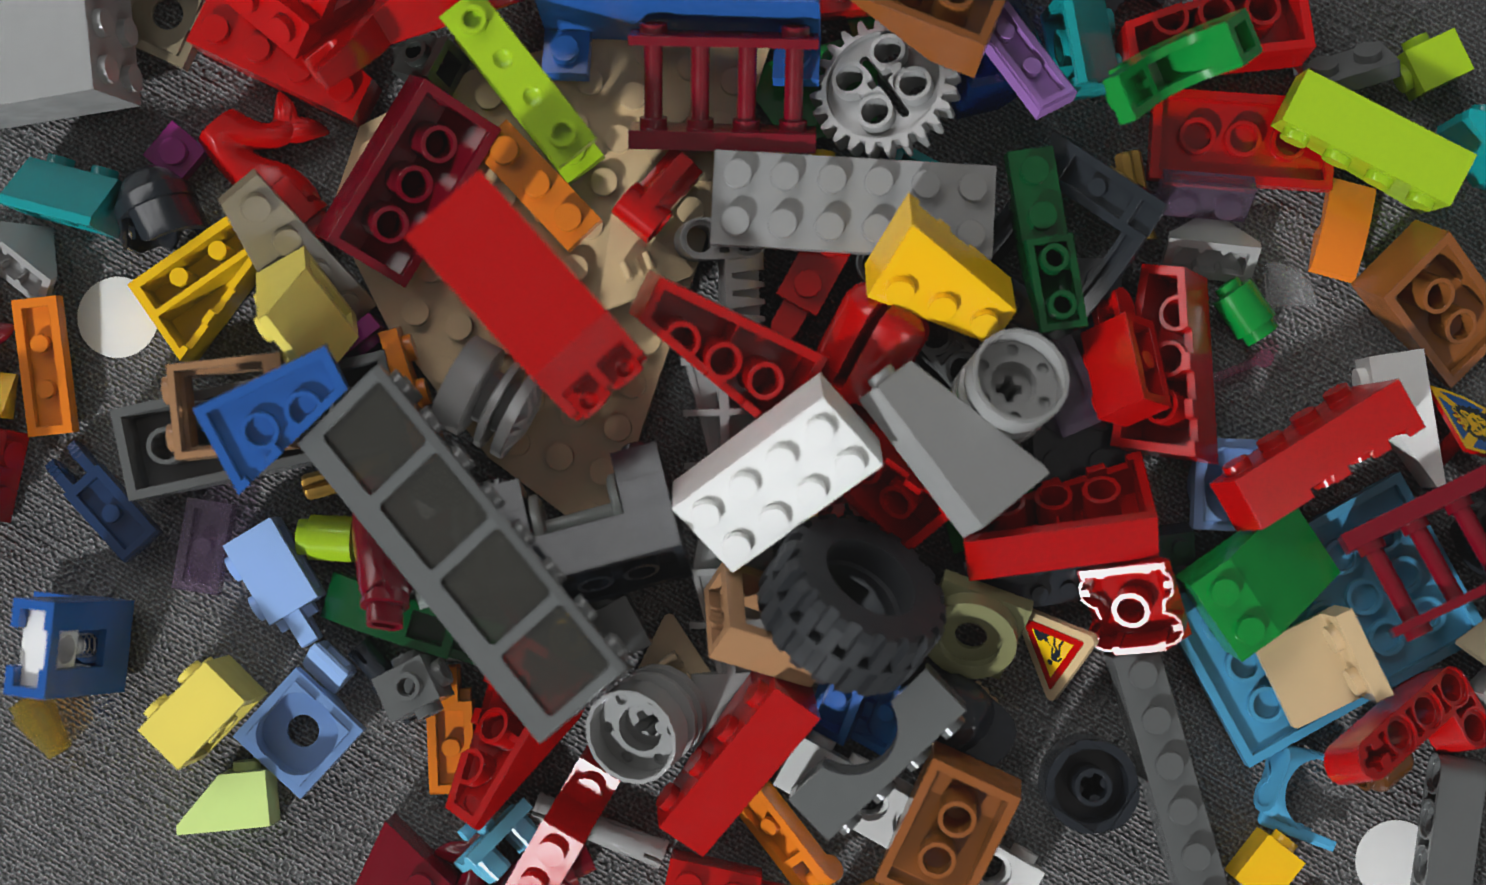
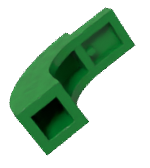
[1102,7,1263,125]

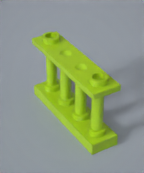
[440,0,605,186]

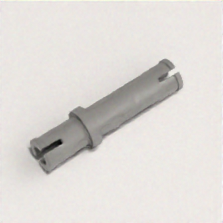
[530,792,669,869]

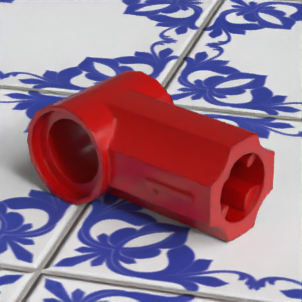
[611,150,703,243]

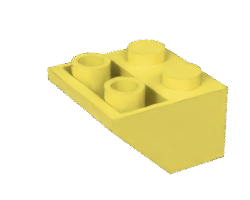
[254,246,358,363]

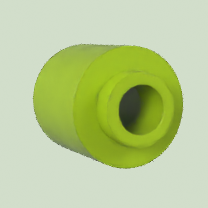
[295,514,355,562]

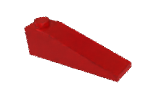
[445,626,598,831]

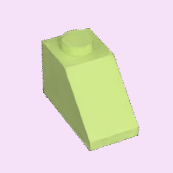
[176,758,281,835]

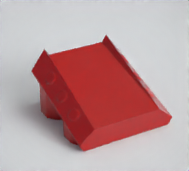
[1076,557,1192,656]

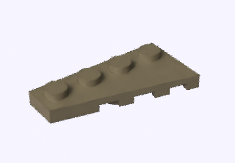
[218,169,377,322]

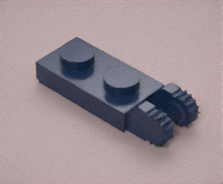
[45,439,163,563]

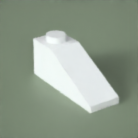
[1352,348,1446,488]

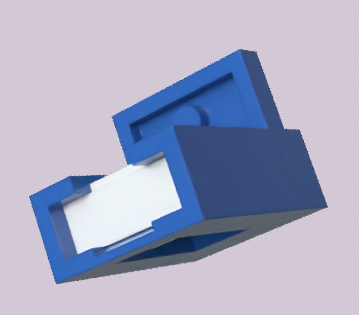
[3,591,135,700]

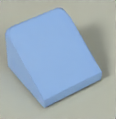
[303,640,357,694]

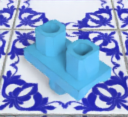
[453,797,538,884]

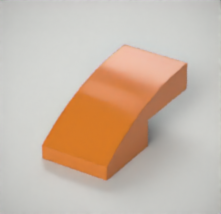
[1308,177,1377,283]

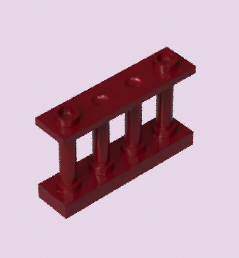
[628,21,819,153]
[1337,464,1486,642]

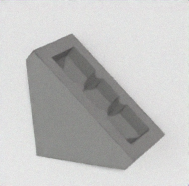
[1160,210,1262,282]
[0,221,57,298]

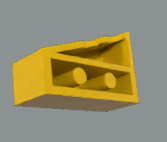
[865,192,1017,342]
[127,216,257,362]

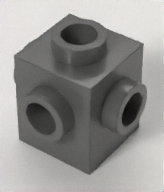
[371,649,455,723]

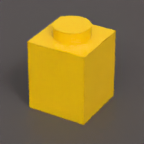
[1224,826,1306,885]

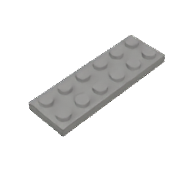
[710,150,997,261]

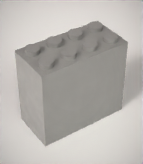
[0,0,143,129]

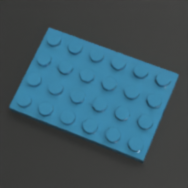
[1177,472,1483,768]

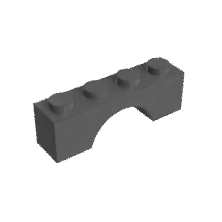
[788,661,966,841]

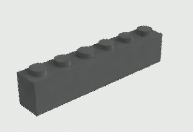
[1103,651,1228,885]

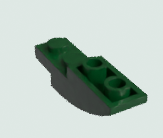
[1004,145,1088,334]
[320,572,509,665]

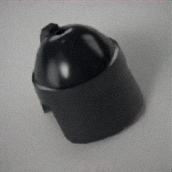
[114,165,211,254]

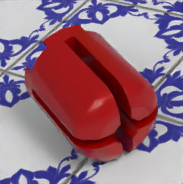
[815,282,931,407]

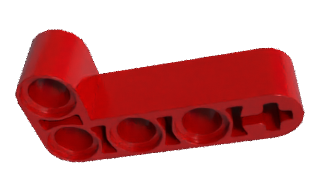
[1323,666,1486,785]

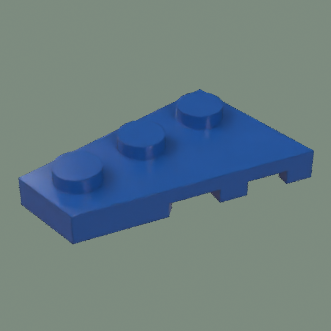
[192,344,349,495]

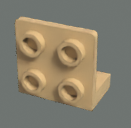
[1256,605,1394,728]

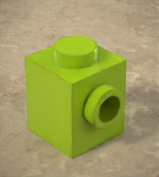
[1393,28,1475,102]

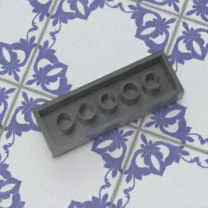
[110,350,412,501]

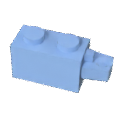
[223,517,327,648]

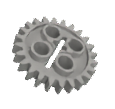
[809,19,961,160]

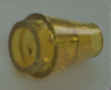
[8,697,73,760]

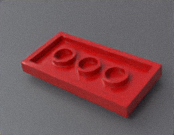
[1146,89,1334,193]

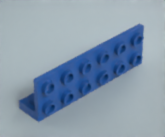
[535,0,821,87]

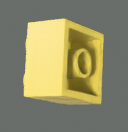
[138,655,268,770]

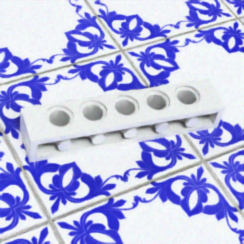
[772,729,1045,885]

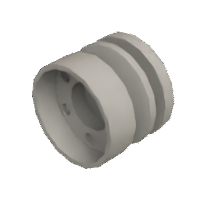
[951,328,1070,445]
[431,335,543,459]
[586,664,707,784]

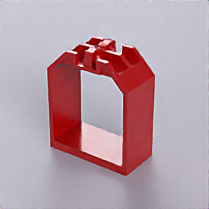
[404,169,649,422]

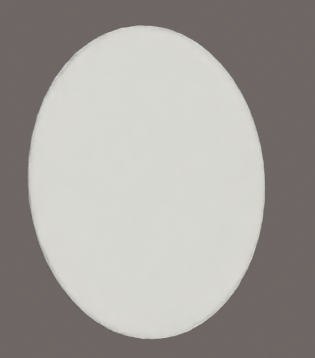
[77,277,157,358]
[1355,820,1418,885]

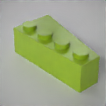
[1270,69,1477,214]

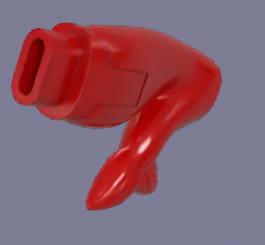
[198,92,330,241]

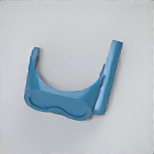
[1253,745,1337,852]

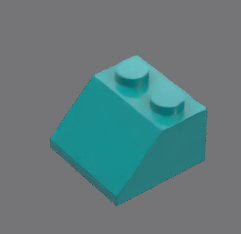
[1040,0,1123,101]
[0,153,122,239]

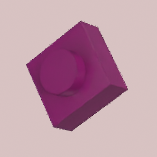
[143,121,208,180]
[344,312,388,358]

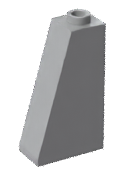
[859,361,1049,538]

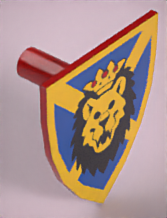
[1430,385,1486,467]

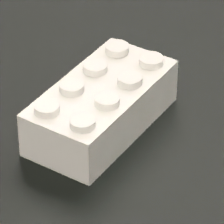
[671,373,883,573]

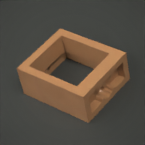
[161,352,300,461]
[704,562,815,688]

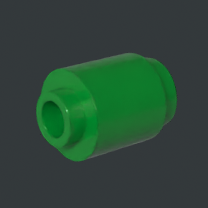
[1212,276,1279,346]

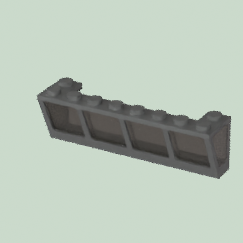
[298,364,633,743]

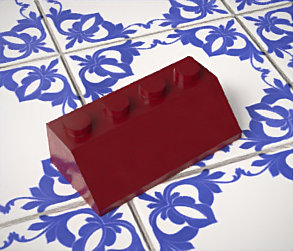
[314,75,502,288]

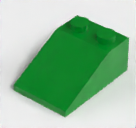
[1175,508,1341,662]

